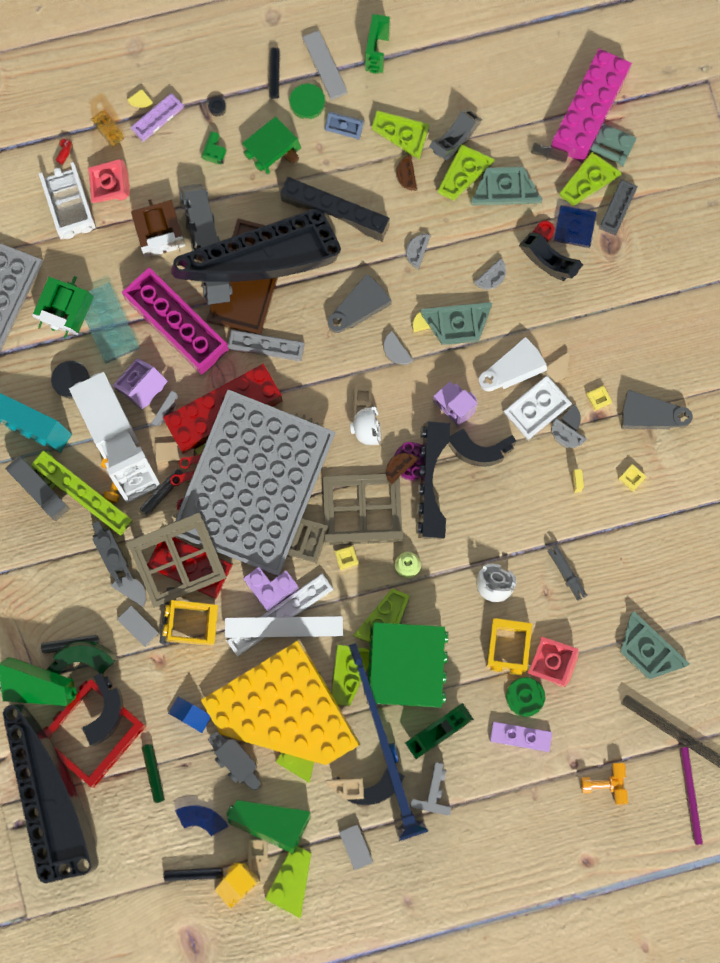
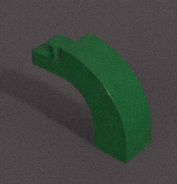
[46,641,117,674]
[405,703,474,759]

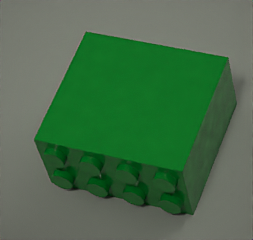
[366,622,448,707]

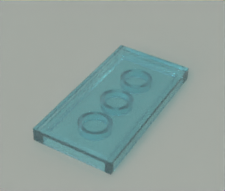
[85,283,140,364]

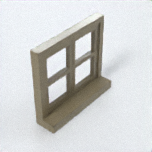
[323,474,403,546]
[126,513,227,607]

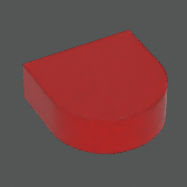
[532,220,555,243]

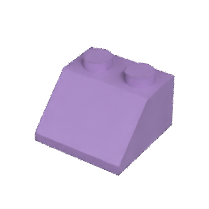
[113,358,168,409]

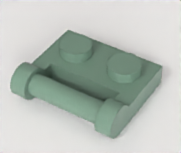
[590,123,637,167]

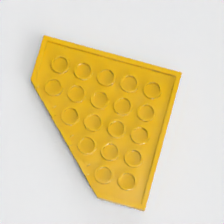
[201,640,361,765]

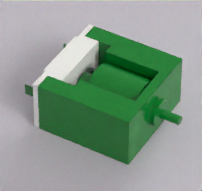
[32,276,94,339]

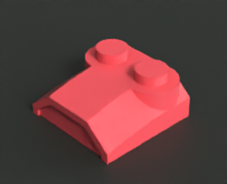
[88,159,130,203]
[528,636,579,687]

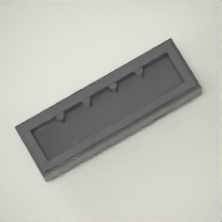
[599,179,638,236]

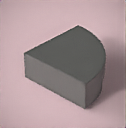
[561,404,581,431]

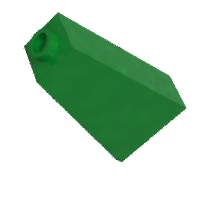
[0,657,77,706]
[226,800,311,854]

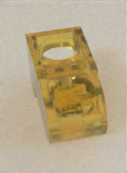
[91,109,124,147]

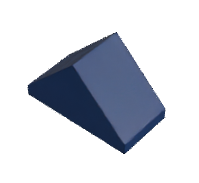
[168,696,211,733]

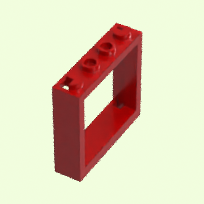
[43,679,147,788]

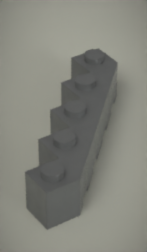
[179,184,232,305]

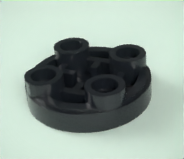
[51,361,90,399]

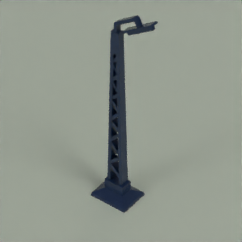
[348,643,429,841]

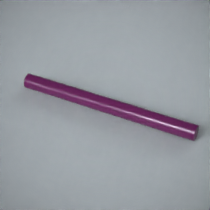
[680,747,703,845]

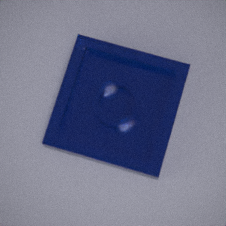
[553,205,597,248]

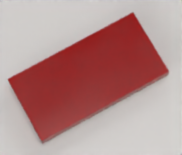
[147,537,233,600]

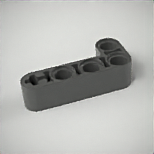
[5,455,70,522]

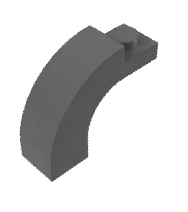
[429,109,482,161]

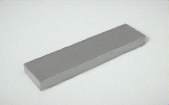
[302,30,347,100]
[228,330,305,362]

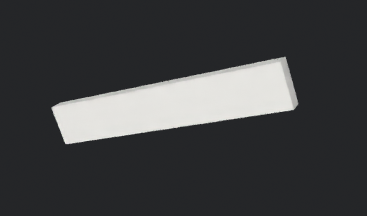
[226,574,333,657]
[225,616,343,638]

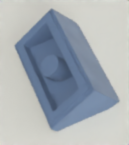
[324,111,365,139]

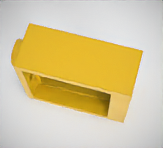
[162,600,218,646]
[486,618,532,675]

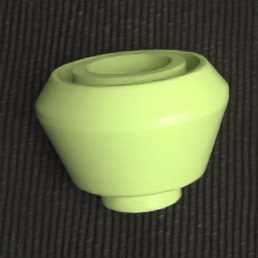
[395,552,421,578]

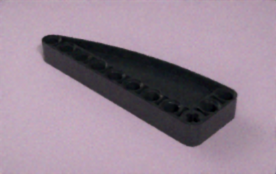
[171,209,341,282]
[3,704,99,883]

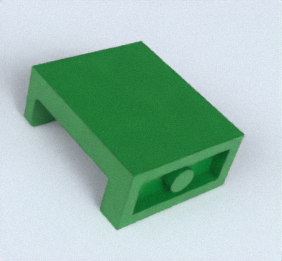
[365,14,390,74]
[242,116,301,175]

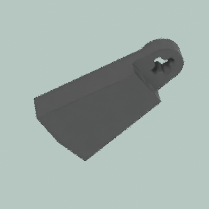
[328,274,392,333]
[621,390,693,429]

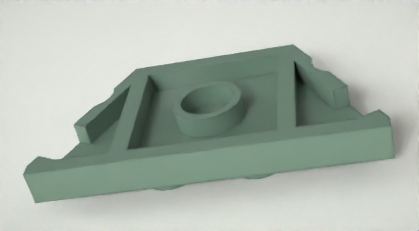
[471,167,543,206]
[420,302,492,345]
[620,611,690,680]

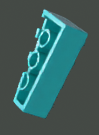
[0,393,72,454]

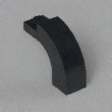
[519,232,583,281]
[448,428,516,467]
[81,673,123,747]
[335,768,405,805]

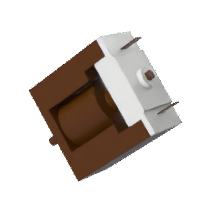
[131,199,185,259]

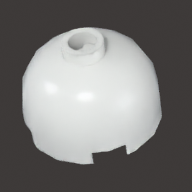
[350,406,381,445]
[476,564,517,602]

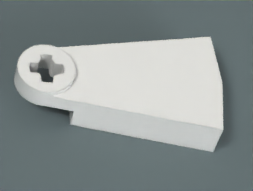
[479,337,547,391]

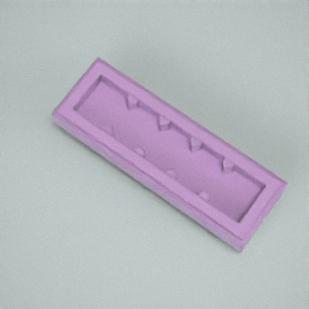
[130,93,184,142]
[490,722,552,752]

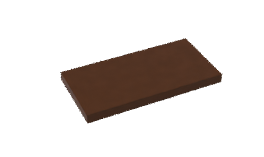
[207,218,285,335]

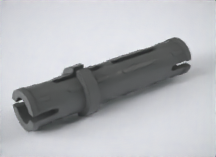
[547,545,588,601]

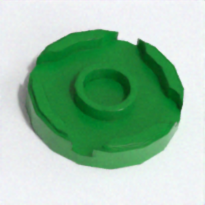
[289,83,325,119]
[506,677,546,717]

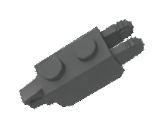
[92,521,134,587]
[207,732,262,790]

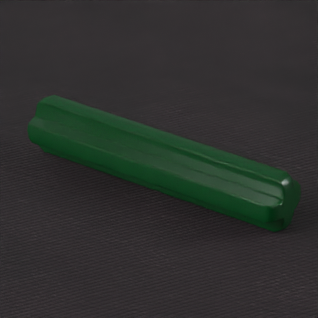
[142,744,165,803]

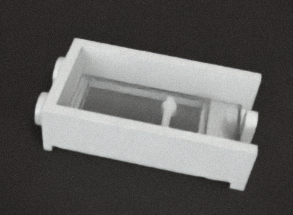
[38,162,96,239]

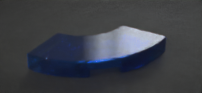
[175,805,229,836]

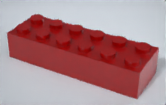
[163,364,283,454]

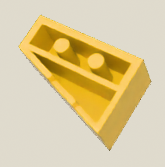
[215,862,260,909]

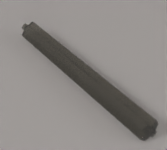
[621,695,720,768]

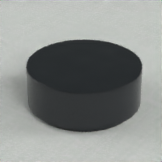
[208,97,226,116]

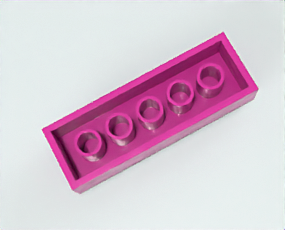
[551,48,632,163]
[122,267,229,375]

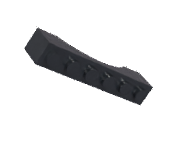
[280,177,390,242]
[416,421,450,540]

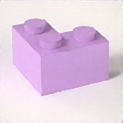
[433,381,478,428]
[243,567,299,612]

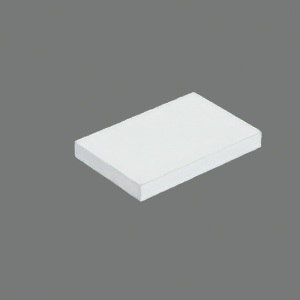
[503,376,572,440]

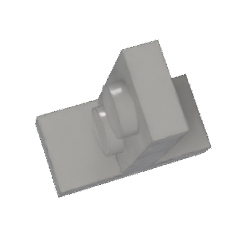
[410,762,451,816]

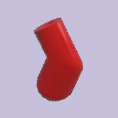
[55,138,73,165]

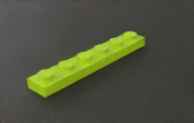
[31,450,133,536]

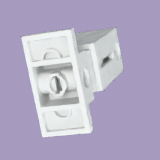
[69,372,161,504]

